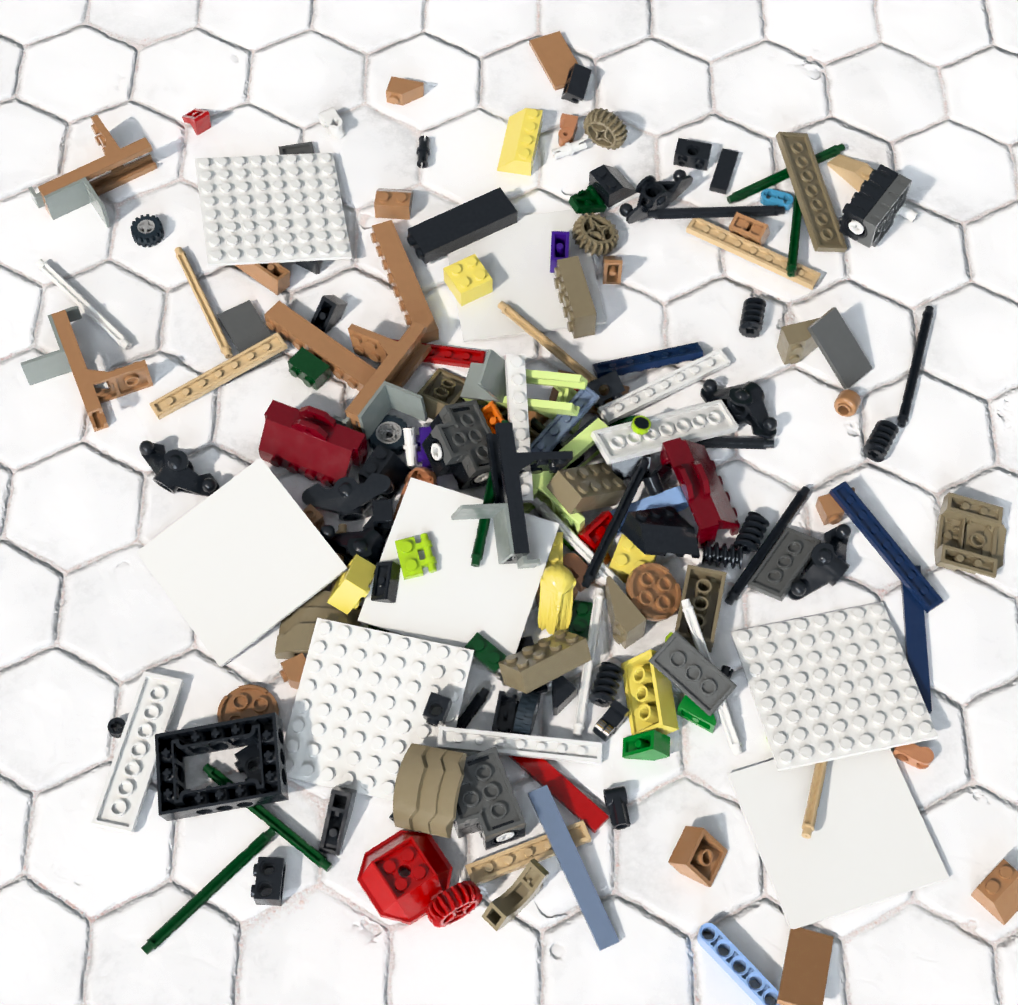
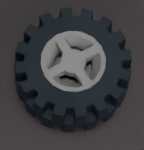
[130,214,164,248]

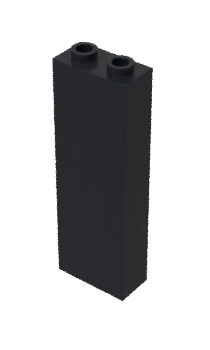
[406,187,518,264]

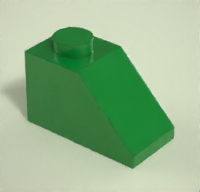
[677,695,717,734]
[622,730,670,761]

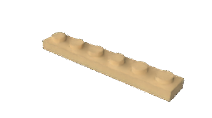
[465,820,591,886]

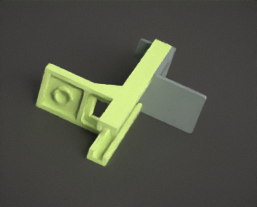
[460,349,588,435]

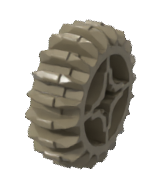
[583,108,628,150]
[572,212,619,257]

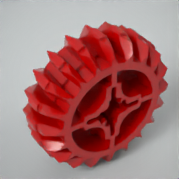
[426,880,483,928]

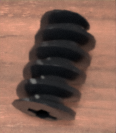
[739,297,766,338]
[863,420,899,462]
[734,511,770,554]
[701,541,743,570]
[589,662,625,707]

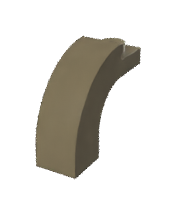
[481,858,549,932]

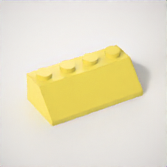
[497,108,543,176]
[621,649,679,735]

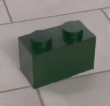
[288,347,331,391]

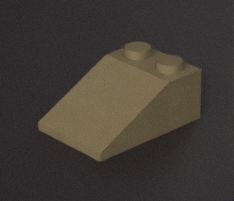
[777,318,819,365]
[417,368,466,420]
[605,575,647,649]

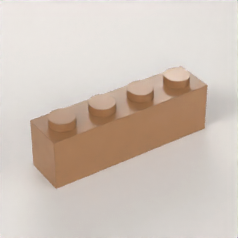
[235,263,290,296]

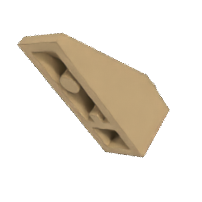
[827,154,873,192]

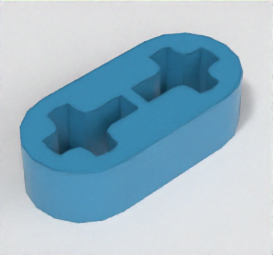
[760,188,793,210]

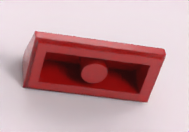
[577,510,613,550]

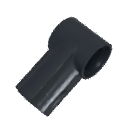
[643,464,673,496]
[603,786,631,830]

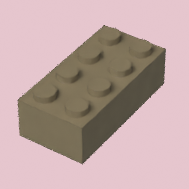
[554,256,597,339]
[547,462,627,514]
[675,565,727,653]
[498,629,592,694]

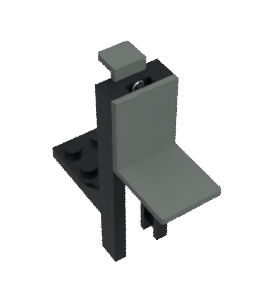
[451,422,573,569]

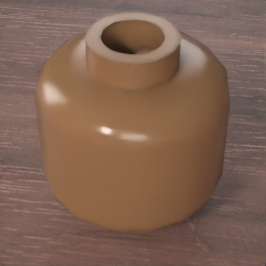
[834,389,861,417]

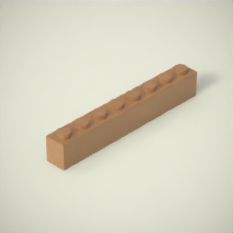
[370,220,439,343]
[264,301,376,392]

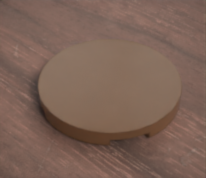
[626,562,682,621]
[217,684,279,723]

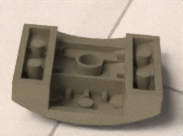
[934,492,1007,578]
[275,591,362,659]
[393,743,467,838]

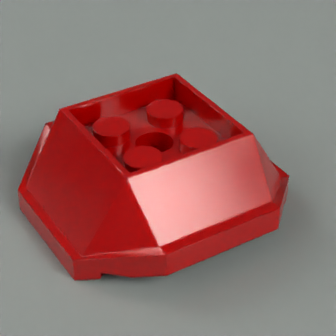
[357,830,453,925]

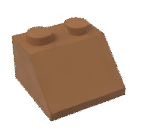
[374,188,413,220]
[668,826,728,887]
[971,859,1018,925]

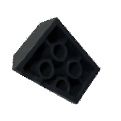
[621,506,700,559]

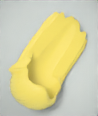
[538,564,576,635]

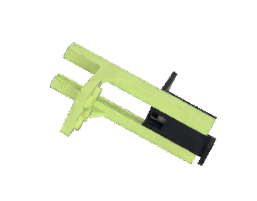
[523,415,612,535]

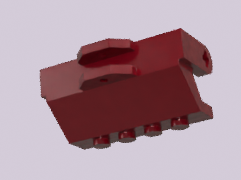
[258,400,368,487]
[660,438,740,548]

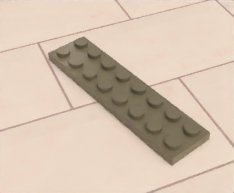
[776,132,847,252]

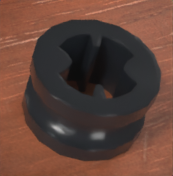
[107,717,126,738]

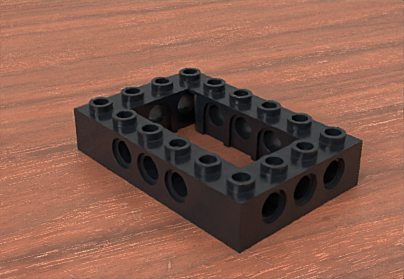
[155,712,289,821]

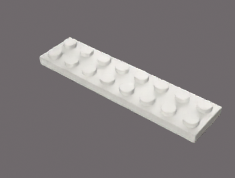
[591,399,739,465]
[91,671,184,834]

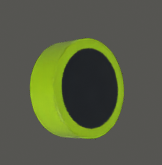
[631,416,651,435]

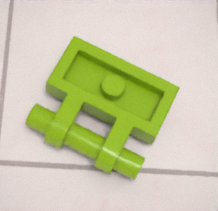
[395,533,437,580]

